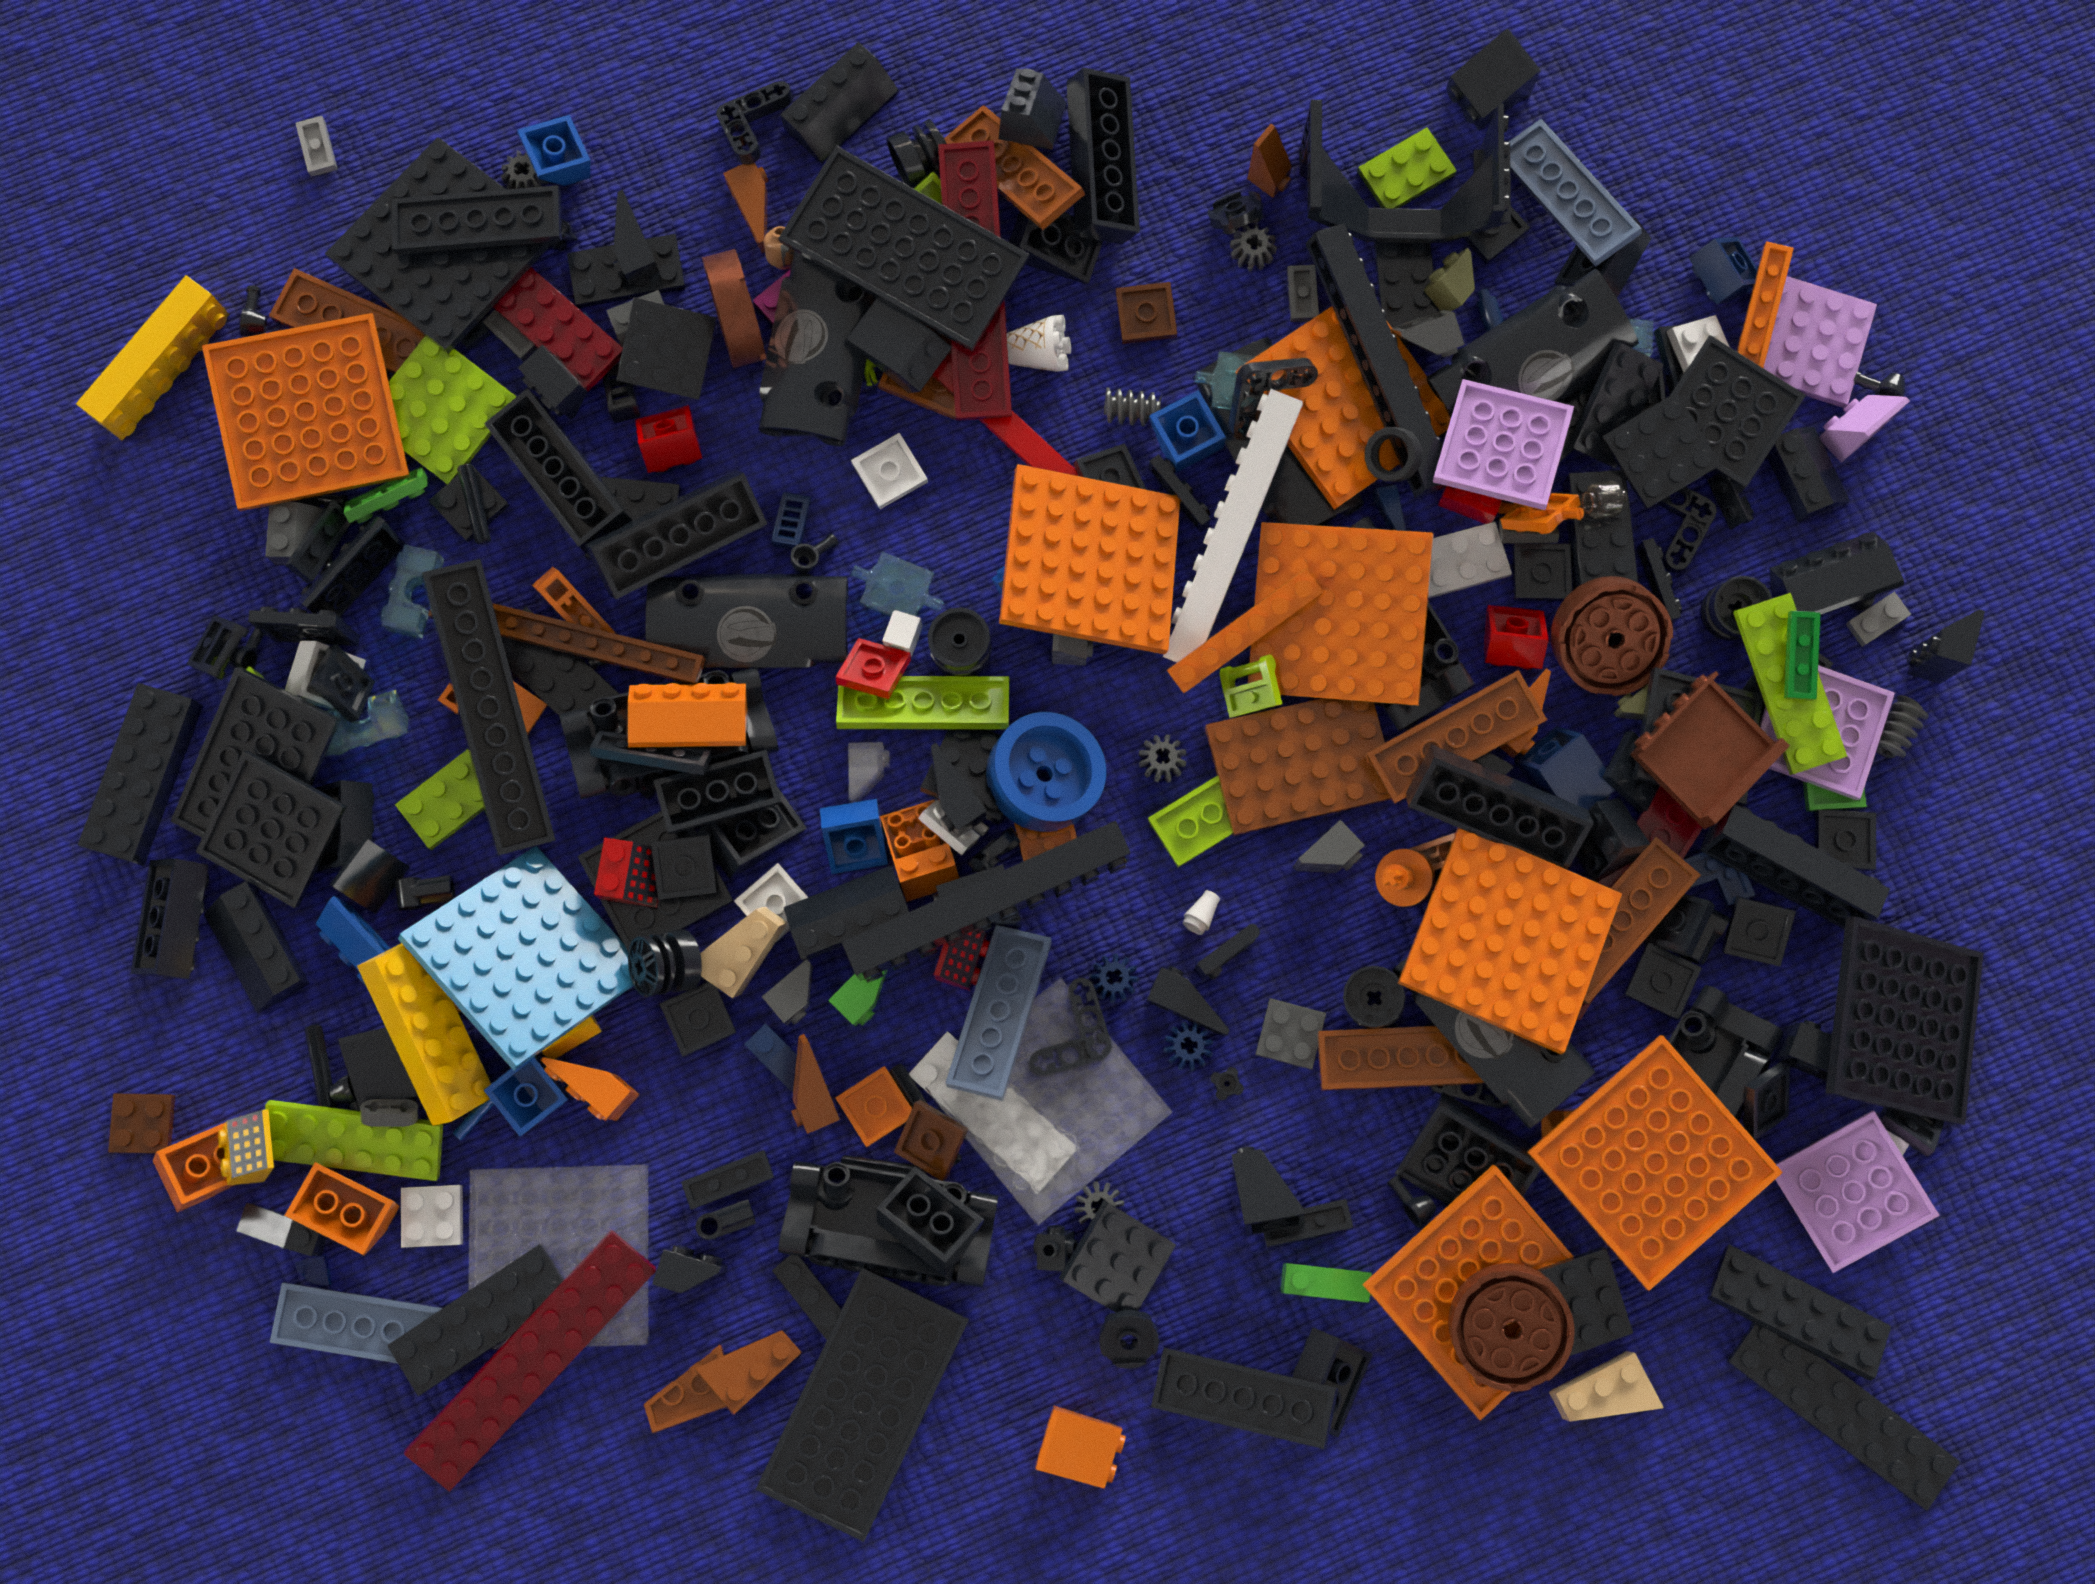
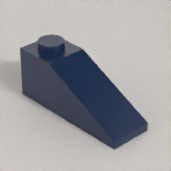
[745,1023,830,1092]

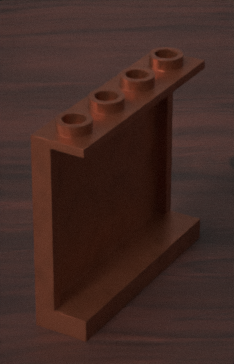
[1630,671,1790,829]

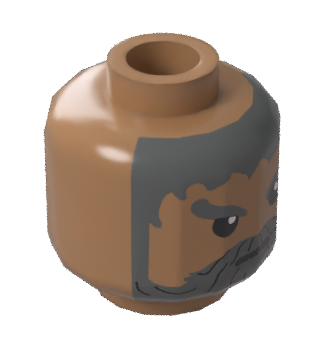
[763,226,794,269]

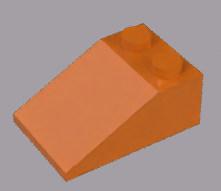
[152,1116,240,1213]

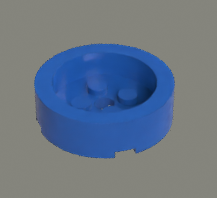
[986,712,1106,832]

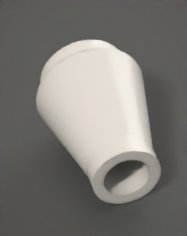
[1183,890,1220,935]

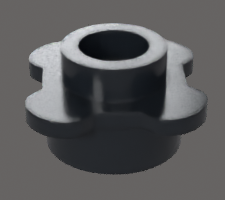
[1210,1067,1244,1100]

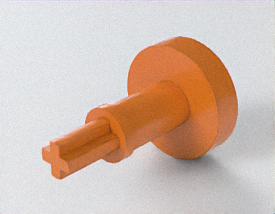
[1375,849,1435,907]

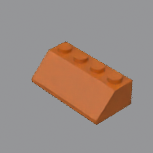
[628,683,747,748]

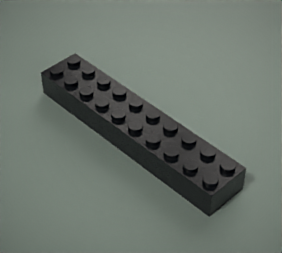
[421,559,555,855]
[842,821,1131,983]

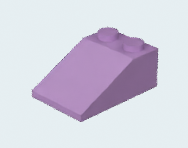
[1820,395,1910,462]

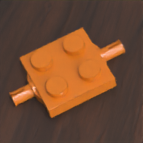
[1498,493,1584,534]

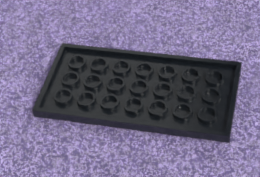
[778,145,1030,352]
[755,1268,969,1542]

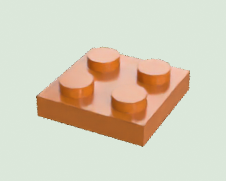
[835,1066,912,1147]

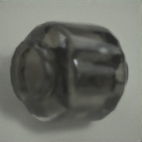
[1582,480,1627,520]

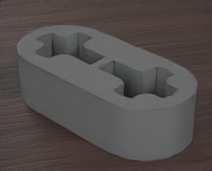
[360,1099,418,1127]

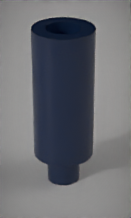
[1476,289,1504,333]

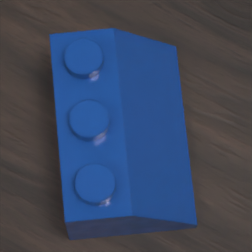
[316,896,391,986]

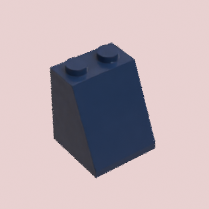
[1514,726,1615,810]

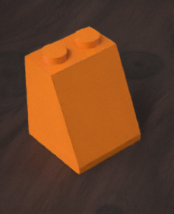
[1035,1405,1126,1489]

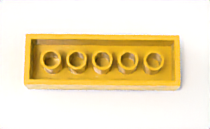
[76,275,230,441]
[357,943,491,1126]

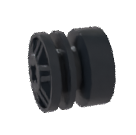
[886,119,947,189]
[1700,576,1772,641]
[628,929,702,997]
[1343,965,1406,1029]

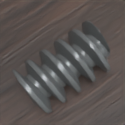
[1104,387,1162,427]
[1876,695,1929,758]

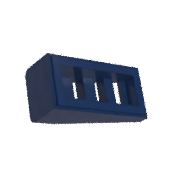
[1372,485,1406,531]
[771,492,811,550]

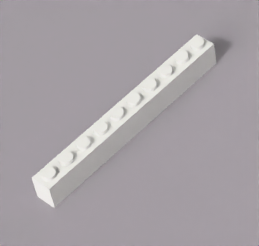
[1163,389,1303,662]

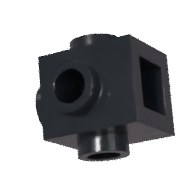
[1033,1225,1078,1271]

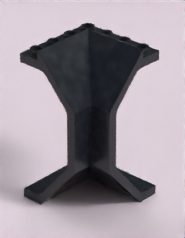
[1299,100,1511,243]

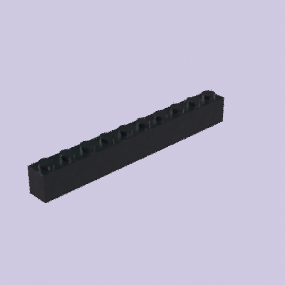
[1305,223,1446,498]

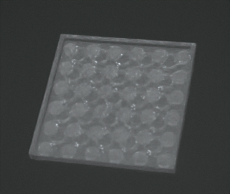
[925,978,1172,1225]
[469,1165,648,1349]

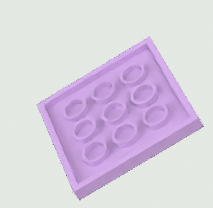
[1764,276,1877,408]
[1433,379,1574,510]
[1759,665,1895,800]
[1775,1110,1940,1273]

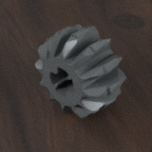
[501,150,548,189]
[1230,223,1277,272]
[1138,735,1186,783]
[1074,1181,1124,1225]

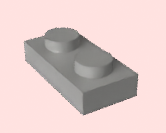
[296,116,338,177]
[1846,591,1911,647]

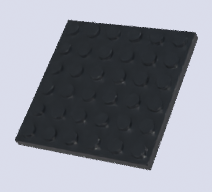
[325,137,554,354]
[1825,917,1984,1125]

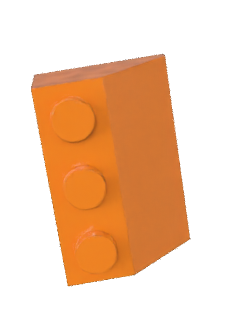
[284,1162,400,1256]

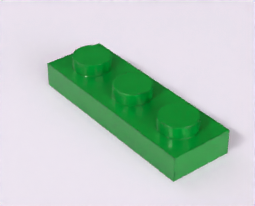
[1784,611,1820,700]

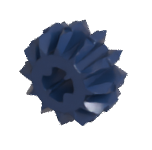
[1089,953,1139,1003]
[1164,1022,1213,1071]

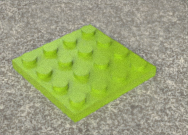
[389,336,517,484]

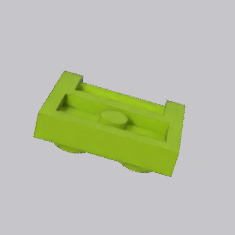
[1219,654,1282,718]

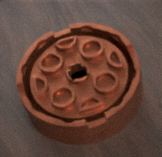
[702,249,766,368]
[1551,576,1673,696]
[1448,1263,1574,1392]

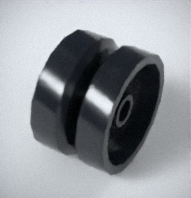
[928,607,992,676]

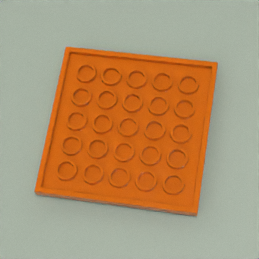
[1235,306,1451,510]
[202,313,410,511]
[999,464,1180,655]
[1248,522,1434,706]
[1397,828,1622,1054]
[1527,1035,1783,1291]
[1362,1165,1573,1421]

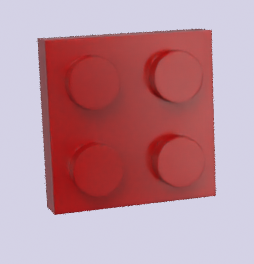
[836,638,911,699]

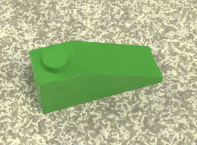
[828,969,888,1027]
[1280,1263,1372,1303]

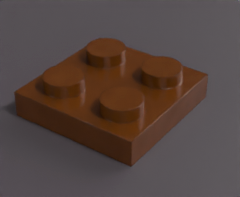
[1115,282,1177,344]
[108,1093,175,1154]
[894,1100,969,1181]

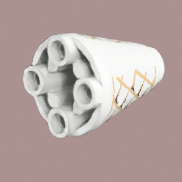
[1007,315,1071,372]

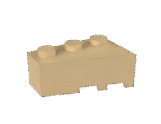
[700,907,788,998]
[1549,1351,1664,1421]

